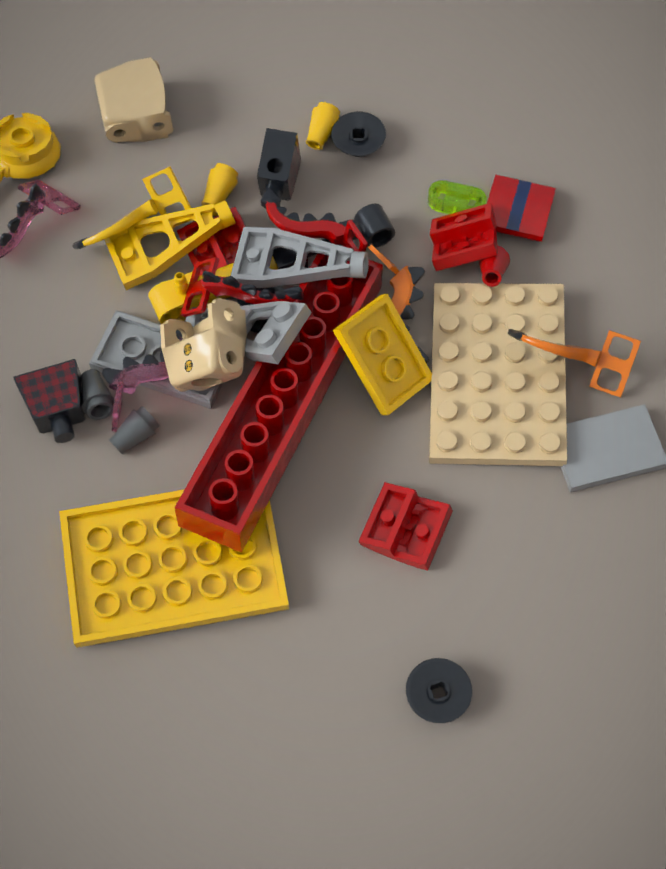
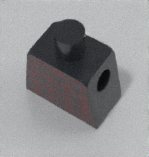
[257,128,301,208]
[13,359,86,443]

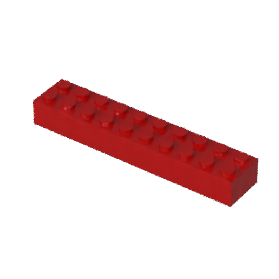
[174,253,383,553]

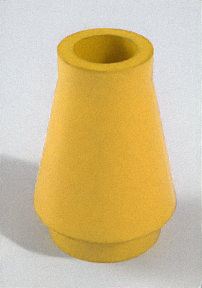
[306,102,340,150]
[201,163,238,206]

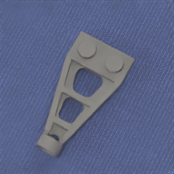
[230,227,369,288]
[185,301,312,364]

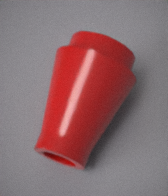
[478,245,510,287]

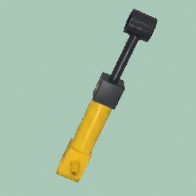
[148,203,396,324]

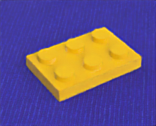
[333,294,432,416]

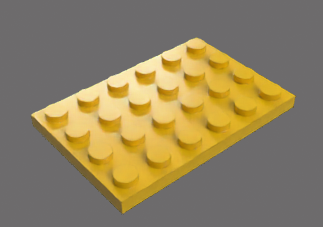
[59,489,289,648]

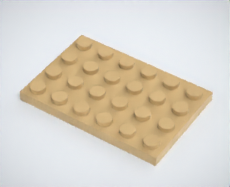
[429,283,567,466]

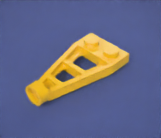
[104,200,236,290]

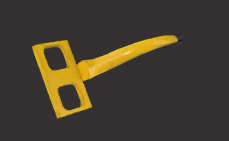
[72,166,191,249]

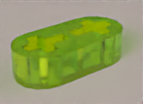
[428,180,486,214]

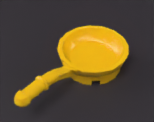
[0,113,61,182]

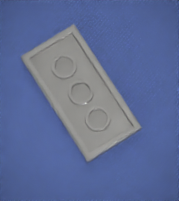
[89,310,223,409]

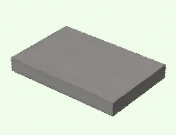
[560,404,666,492]

